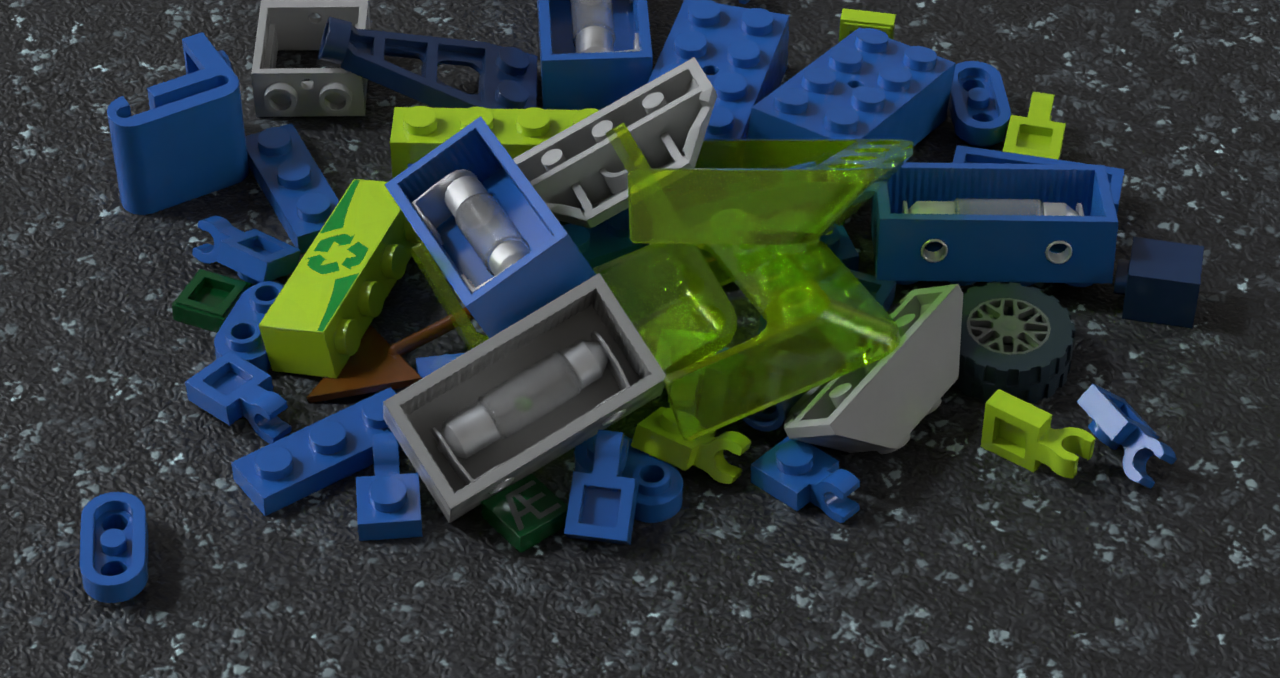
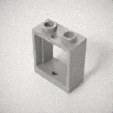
[251,0,371,117]

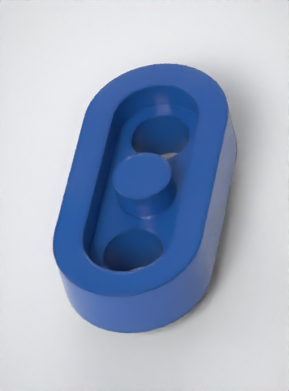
[948,61,1011,148]
[214,281,284,372]
[575,430,683,523]
[80,492,148,603]

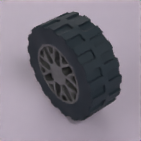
[952,282,1075,404]

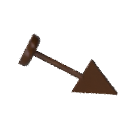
[306,307,474,403]

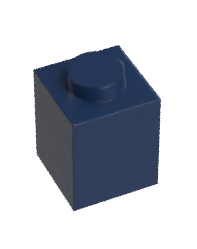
[1113,237,1204,329]

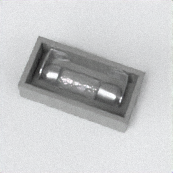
[383,273,668,523]

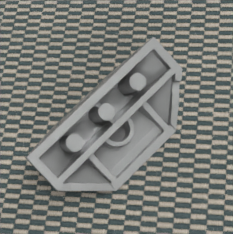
[513,57,717,228]
[784,284,963,454]

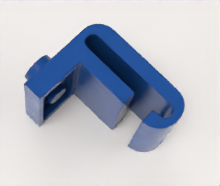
[107,32,249,215]

